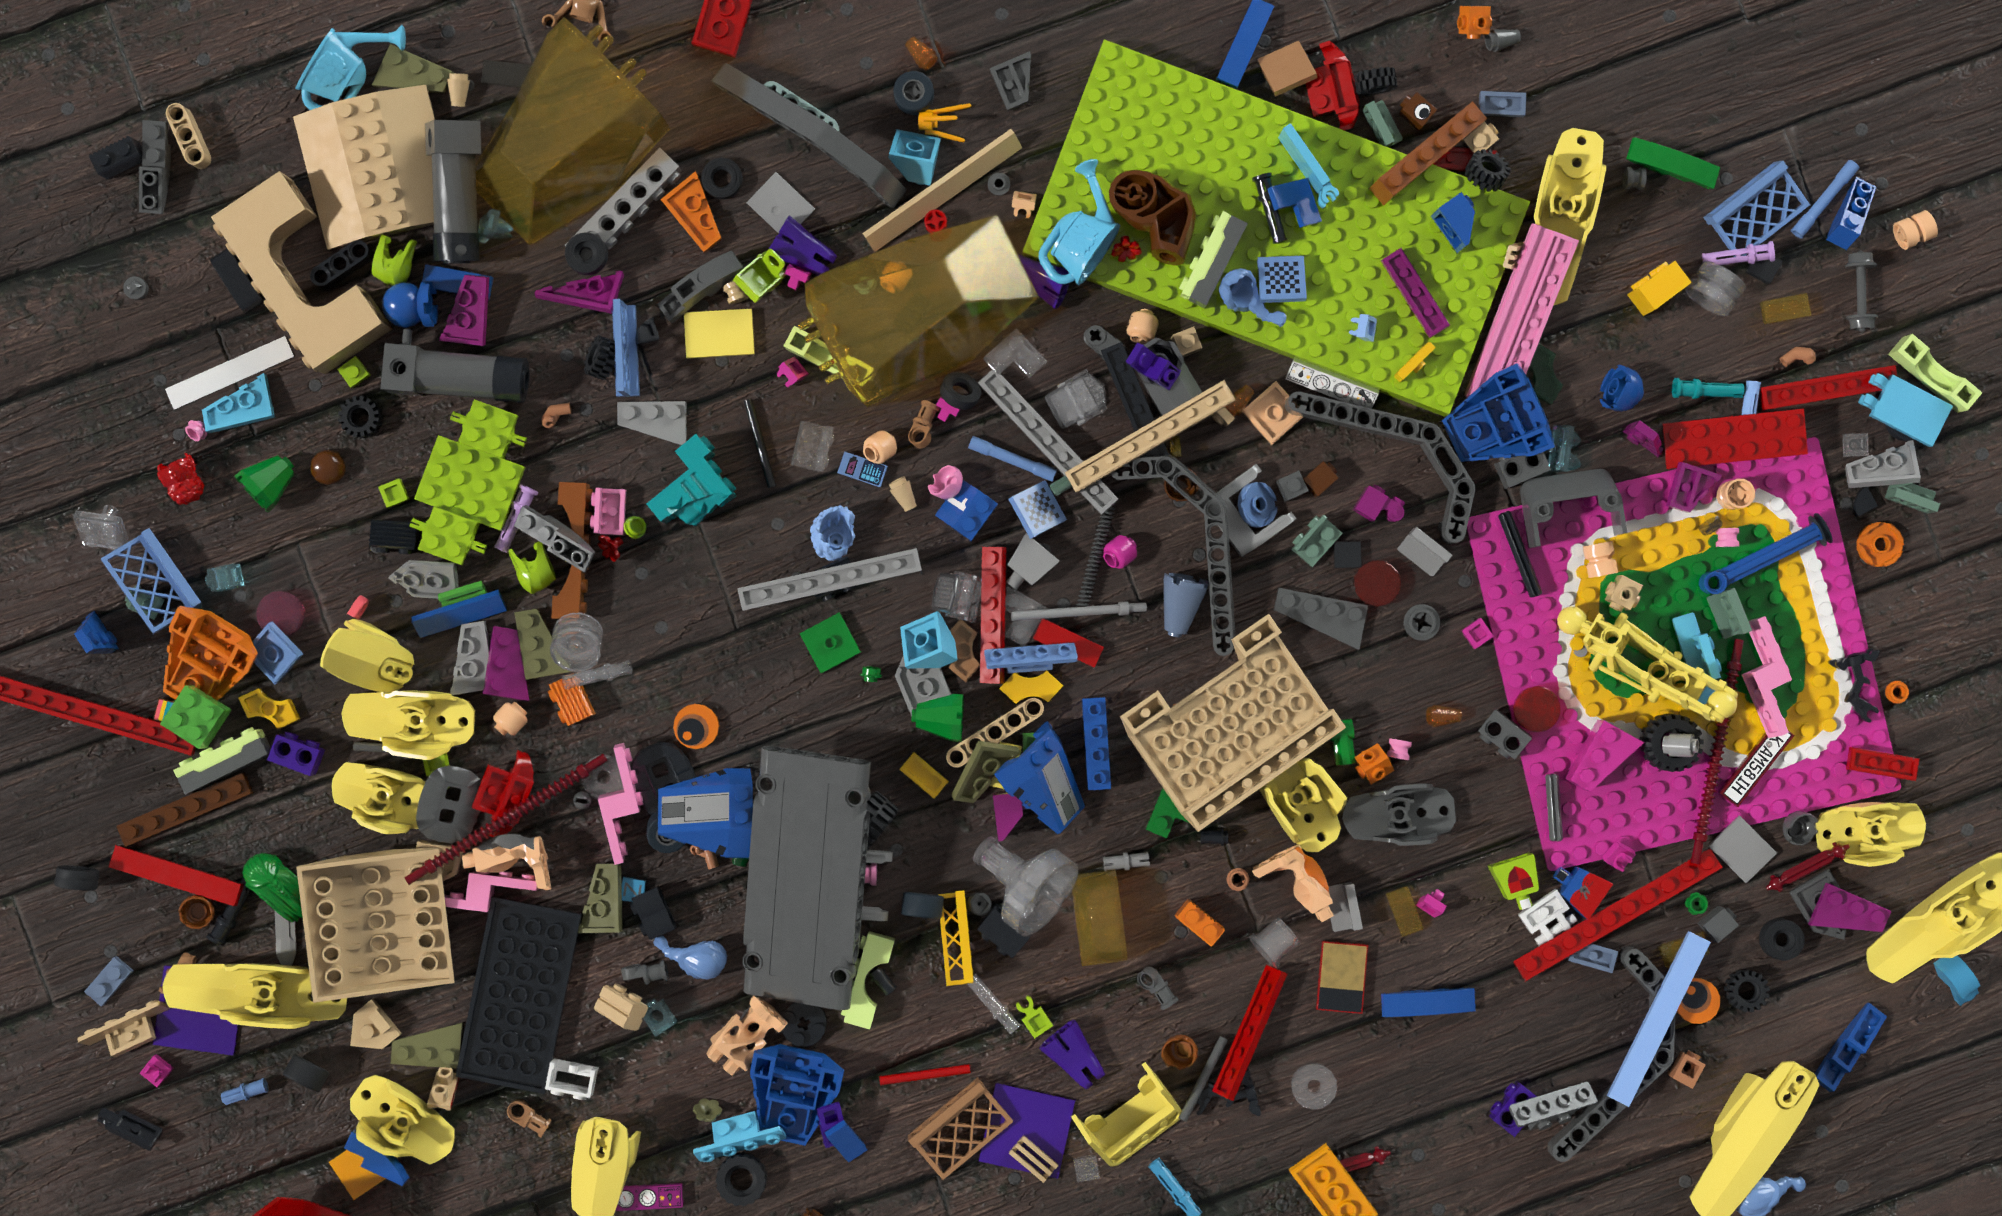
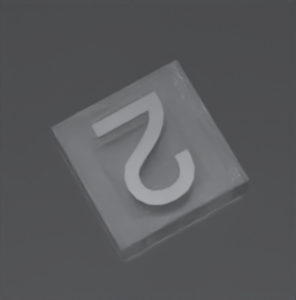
[1843,433,1869,457]

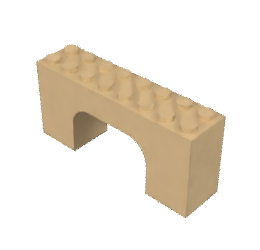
[211,171,393,374]

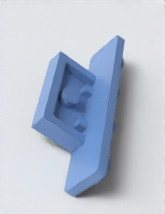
[984,643,1078,673]

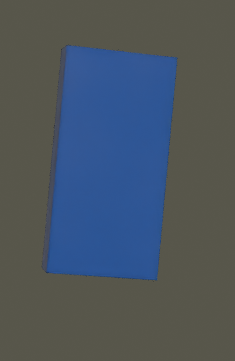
[825,1120,867,1163]

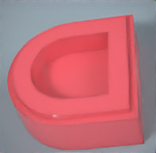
[347,595,369,620]

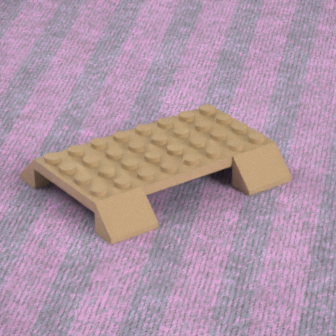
[1120,614,1346,832]

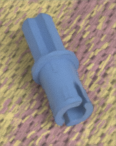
[221,1078,269,1105]

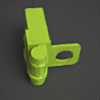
[733,249,787,303]

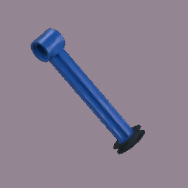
[1699,513,1833,594]

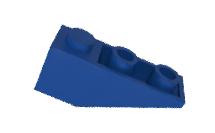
[1826,177,1876,250]

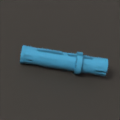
[1148,1157,1202,1216]

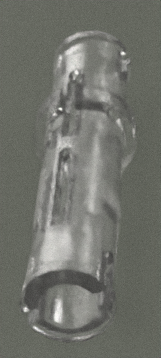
[562,660,632,690]
[967,973,1021,1034]

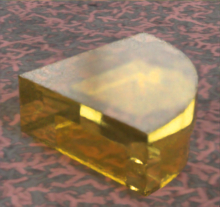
[1170,435,1181,458]

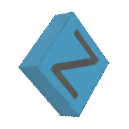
[622,877,647,902]

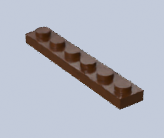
[116,772,253,847]

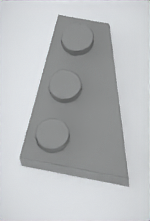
[450,621,490,695]

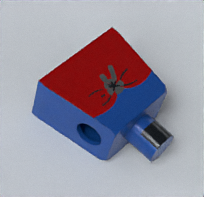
[1553,866,1613,920]

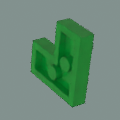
[1146,787,1189,838]

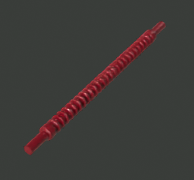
[1690,639,1744,864]
[404,754,608,885]

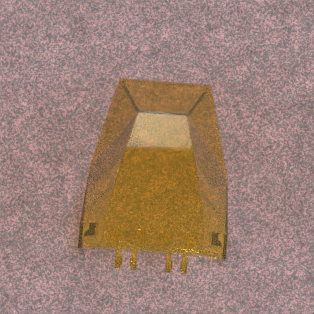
[476,17,670,245]
[798,215,1039,407]

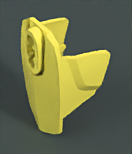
[320,619,414,692]
[332,762,426,834]
[1815,802,1926,867]
[350,1075,455,1164]
[571,1117,641,1216]

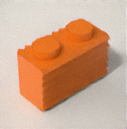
[548,673,596,726]
[1174,899,1225,947]

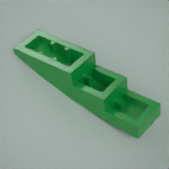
[1626,137,1720,189]

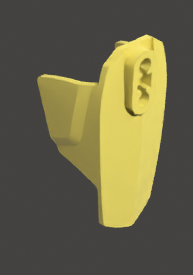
[342,690,475,760]
[1259,758,1347,852]

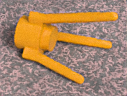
[918,103,972,143]

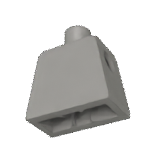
[1006,533,1060,590]

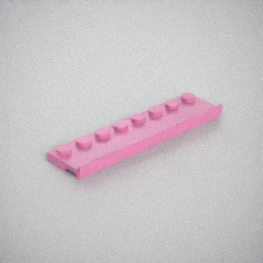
[1464,223,1579,397]

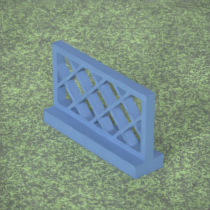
[1703,161,1810,257]
[612,299,640,397]
[101,528,202,635]

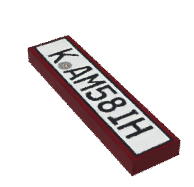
[1718,731,1795,807]

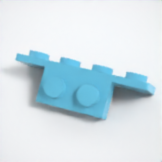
[1672,612,1722,704]
[693,1111,786,1162]

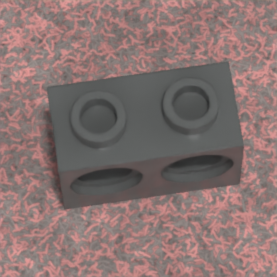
[1494,452,1551,489]
[1478,709,1532,760]

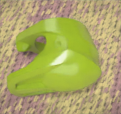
[372,234,417,286]
[508,541,556,595]

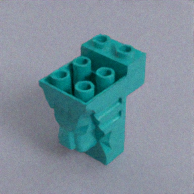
[646,434,737,526]

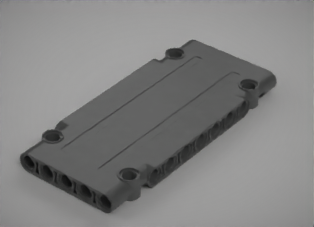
[742,746,871,1010]

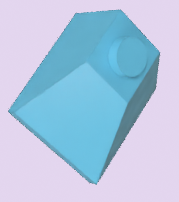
[888,129,941,185]
[900,611,958,669]

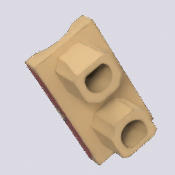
[427,1067,460,1110]

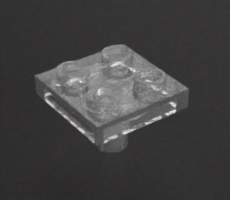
[73,505,129,551]

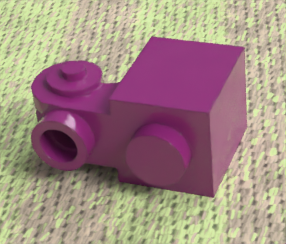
[1352,485,1405,522]

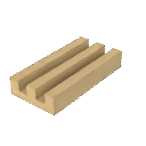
[1503,241,1524,269]
[1009,1135,1058,1183]

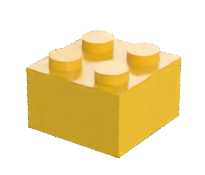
[1627,261,1692,316]

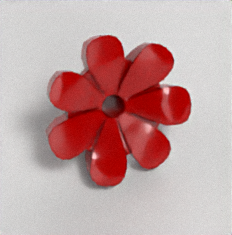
[1111,236,1142,262]
[597,534,623,562]

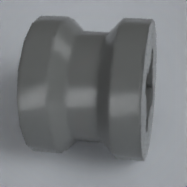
[1623,167,1646,190]

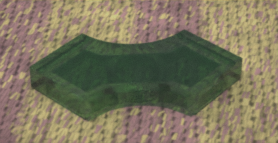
[1529,343,1563,405]

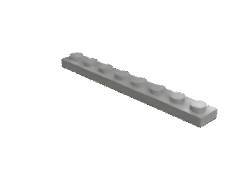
[978,367,1118,515]
[737,548,922,611]

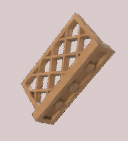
[908,1077,1013,1180]

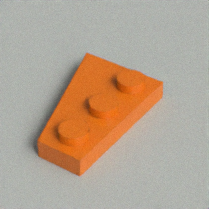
[661,171,722,253]

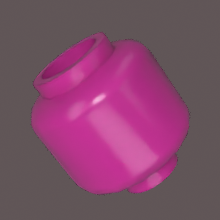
[1103,535,1137,569]

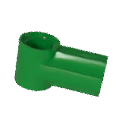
[1330,719,1355,765]

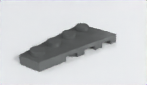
[1274,588,1368,650]

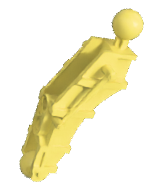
[1557,606,1738,723]

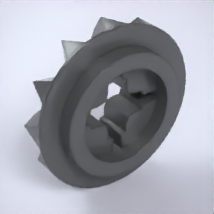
[1403,604,1440,641]

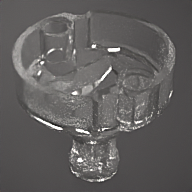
[973,836,1078,936]

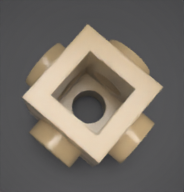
[1605,575,1643,612]

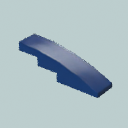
[1216,0,1274,89]
[1381,987,1475,1017]
[1815,1003,1887,1092]

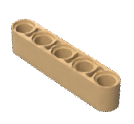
[946,698,1044,767]

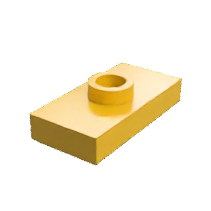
[1394,342,1436,382]
[899,752,949,798]

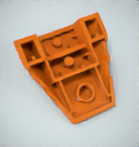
[163,606,258,701]

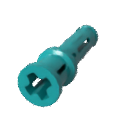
[1672,378,1744,399]

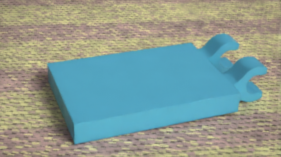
[1278,123,1339,209]
[1858,373,1953,447]

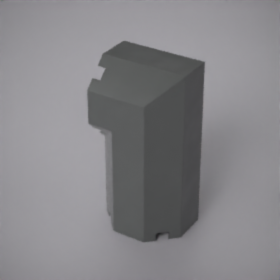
[1134,338,1202,416]

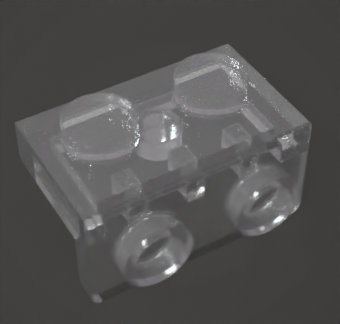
[791,421,834,472]

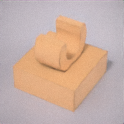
[1012,191,1037,218]

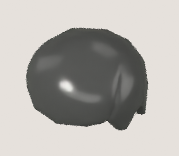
[1783,811,1818,846]

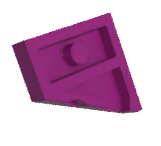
[1623,420,1664,457]
[1666,462,1722,513]

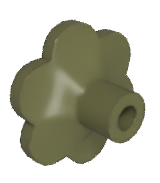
[693,1099,722,1122]

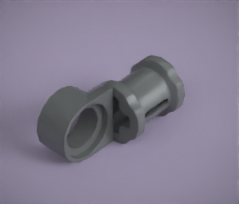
[621,960,669,985]
[1137,967,1179,1010]

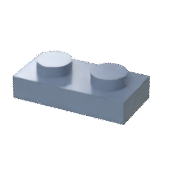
[1479,91,1526,117]
[1567,944,1618,973]
[84,956,134,1006]

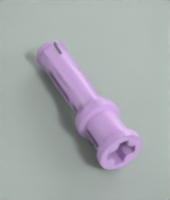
[1702,241,1775,268]
[494,484,538,553]

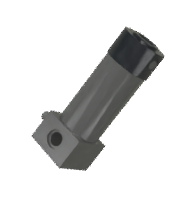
[425,120,481,264]
[381,329,530,403]

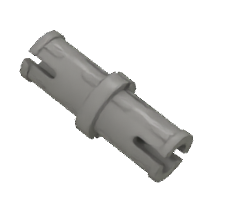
[1103,852,1150,871]

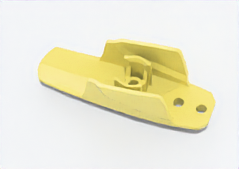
[1534,128,1606,306]
[1866,852,2002,983]
[163,963,347,1029]
[1690,1061,1819,1216]

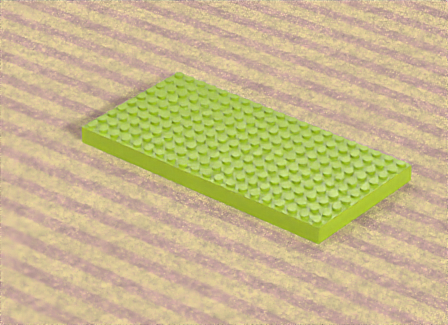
[1022,39,1530,417]

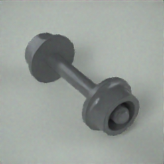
[1845,250,1878,333]

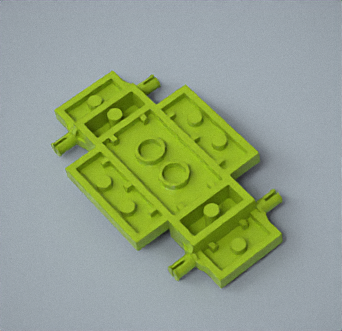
[410,399,527,565]

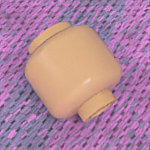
[1126,309,1159,344]
[863,430,897,464]
[493,702,528,736]

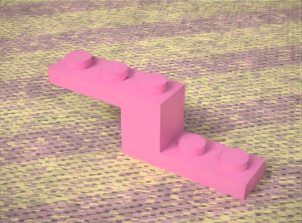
[1742,616,1792,738]
[598,743,643,865]
[444,871,539,912]

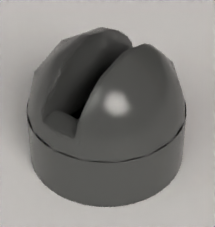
[573,791,592,810]

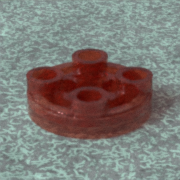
[1354,561,1401,606]
[1513,686,1561,732]

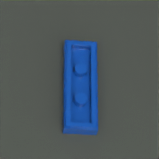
[422,264,494,300]

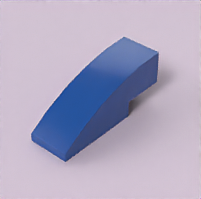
[344,1129,409,1186]

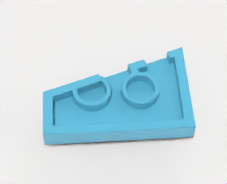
[202,373,275,433]

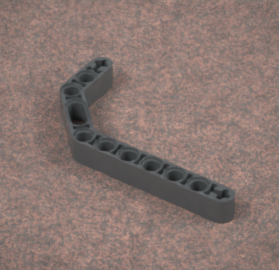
[711,62,907,209]
[1285,392,1475,544]
[1111,454,1236,656]
[1547,946,1675,1162]

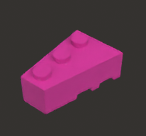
[1565,719,1644,792]

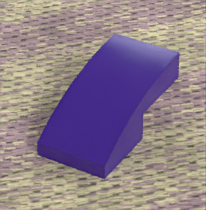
[817,1102,844,1148]

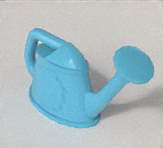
[295,25,406,110]
[1039,159,1120,285]

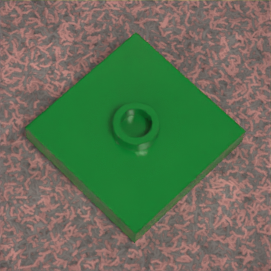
[799,612,861,673]

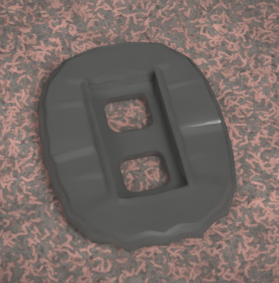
[416,766,481,844]

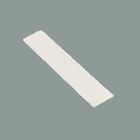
[165,336,294,409]

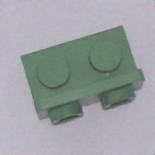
[1362,100,1403,148]
[1885,483,1940,514]
[1291,515,1342,567]
[1707,588,1752,639]

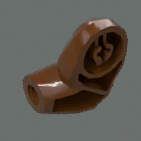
[1109,170,1196,266]

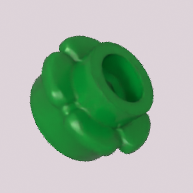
[860,666,882,682]
[1685,892,1708,915]

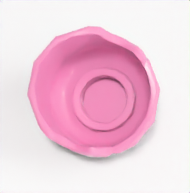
[928,465,963,500]

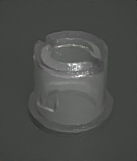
[1249,917,1300,968]

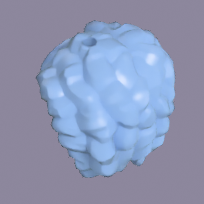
[810,505,855,561]

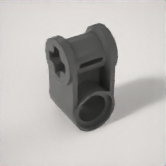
[1083,325,1127,361]

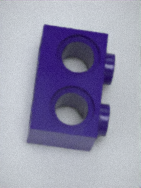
[267,731,325,776]
[1489,1081,1537,1137]

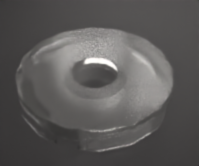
[581,754,624,799]
[1291,1063,1337,1110]

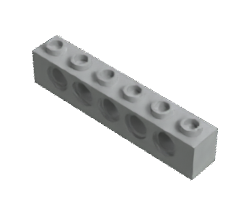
[565,148,682,260]

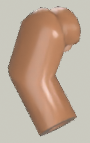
[1780,347,1816,367]
[542,403,572,428]
[690,845,719,869]

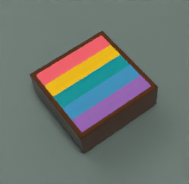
[153,698,175,722]

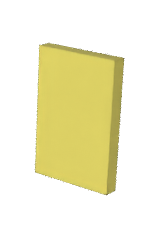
[684,309,755,359]

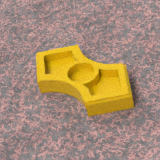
[999,670,1063,704]
[238,688,300,729]

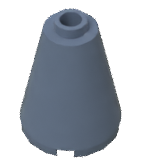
[1163,573,1209,637]

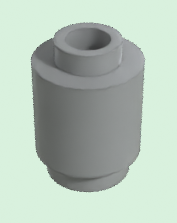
[1662,733,1699,757]

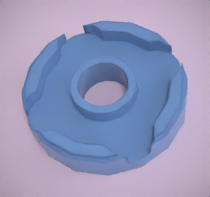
[1238,482,1277,528]

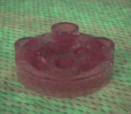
[256,591,305,636]

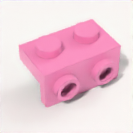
[590,488,626,535]

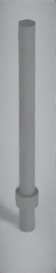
[1011,601,1147,621]

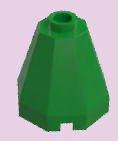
[234,455,295,512]
[911,694,964,742]

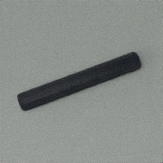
[1498,511,1542,598]

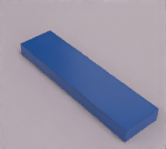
[411,590,507,638]

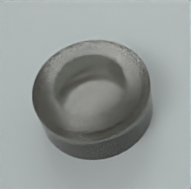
[1698,516,1723,536]

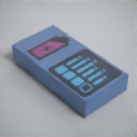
[837,451,888,488]

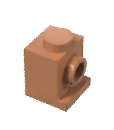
[1667,1050,1705,1089]

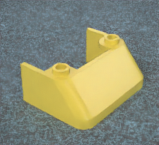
[1072,1062,1182,1166]

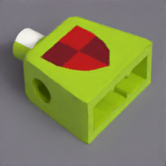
[1488,852,1539,910]

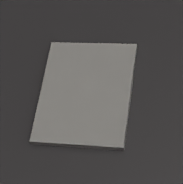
[746,172,815,234]
[1708,816,1777,883]

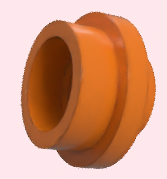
[1885,681,1909,704]

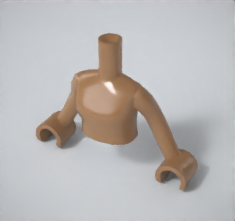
[542,0,614,46]

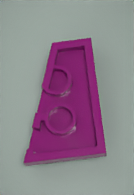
[439,274,489,346]
[483,626,529,701]
[1808,883,1891,932]

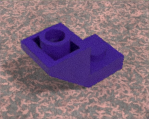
[1126,342,1181,390]

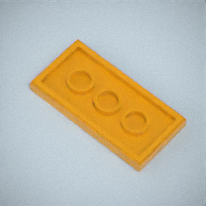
[1289,1143,1378,1216]

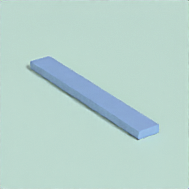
[1607,931,1711,1107]

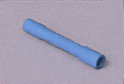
[1791,160,1860,238]
[968,436,1057,482]

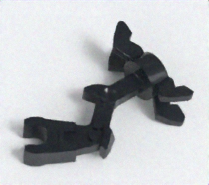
[1828,648,1880,723]
[1196,1068,1261,1116]

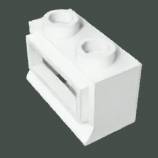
[545,1058,599,1100]

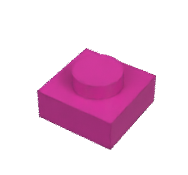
[1461,618,1494,649]

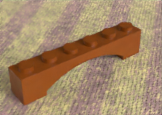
[1369,101,1487,206]
[551,482,593,620]

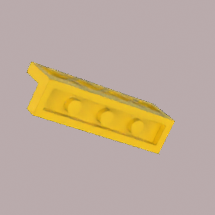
[938,890,974,986]

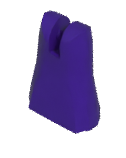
[769,215,838,277]
[1006,253,1069,309]
[1039,1020,1105,1090]

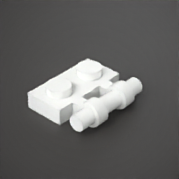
[1518,889,1577,946]

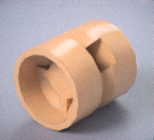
[1893,210,1938,250]
[1716,479,1755,510]
[1583,541,1618,578]

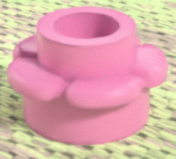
[185,420,207,441]

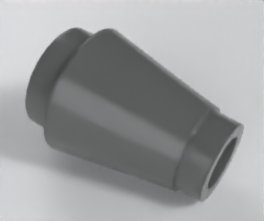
[1485,29,1521,52]

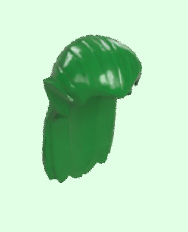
[243,853,303,923]

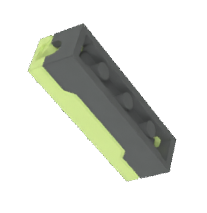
[1179,211,1248,309]
[173,727,271,795]

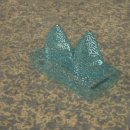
[478,209,513,243]
[1548,425,1582,472]

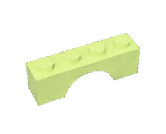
[784,326,876,391]
[1888,334,1982,413]
[841,931,895,1029]

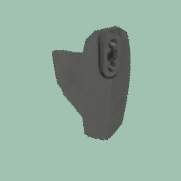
[1342,783,1456,846]

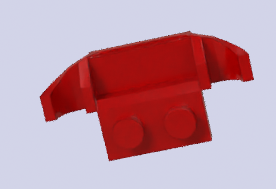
[1305,40,1361,130]
[472,750,534,837]

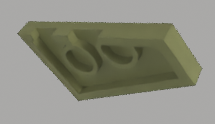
[372,44,453,94]
[514,609,572,680]
[951,741,1020,803]
[578,863,622,933]
[391,1022,464,1068]

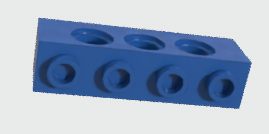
[1081,697,1111,790]

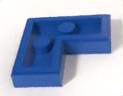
[1267,178,1322,228]

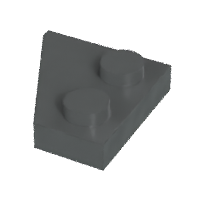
[990,51,1031,112]

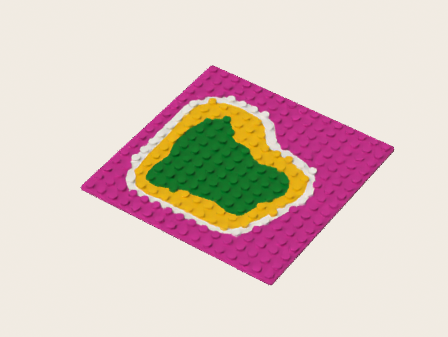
[1467,437,1901,871]

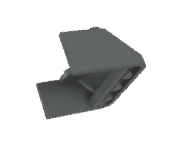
[1520,469,1627,548]

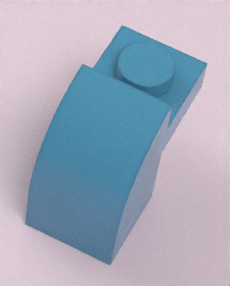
[1933,955,1980,1006]

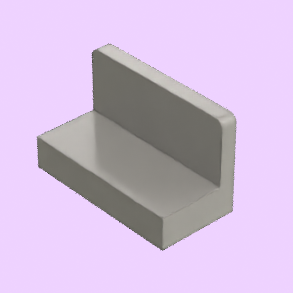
[1397,527,1452,576]
[1328,882,1363,932]

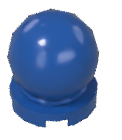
[381,282,438,328]

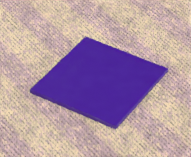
[153,965,239,1056]
[979,1083,1075,1179]

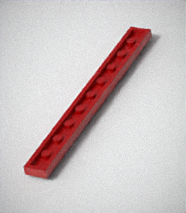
[0,676,196,756]
[1513,848,1723,982]

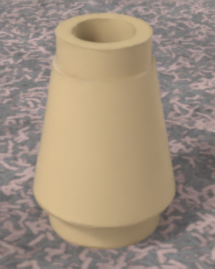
[447,73,470,107]
[889,476,917,512]

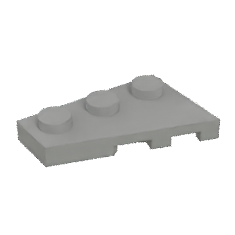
[617,401,687,445]
[1845,440,1921,488]

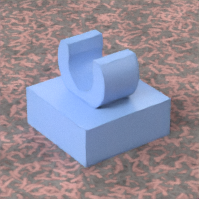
[1349,314,1377,342]

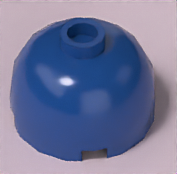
[1600,364,1644,412]

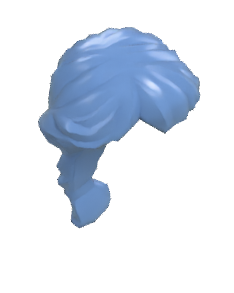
[1219,268,1287,327]
[653,935,727,980]
[1736,1176,1806,1216]

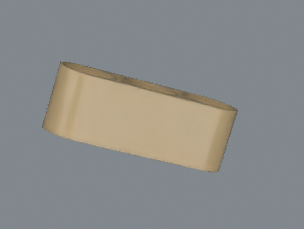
[166,103,211,169]

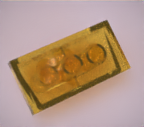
[1070,870,1127,966]

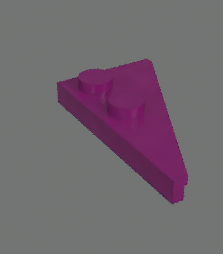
[535,271,624,314]

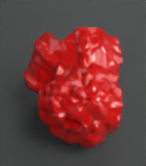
[157,453,205,505]

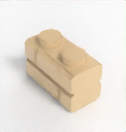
[594,983,648,1031]

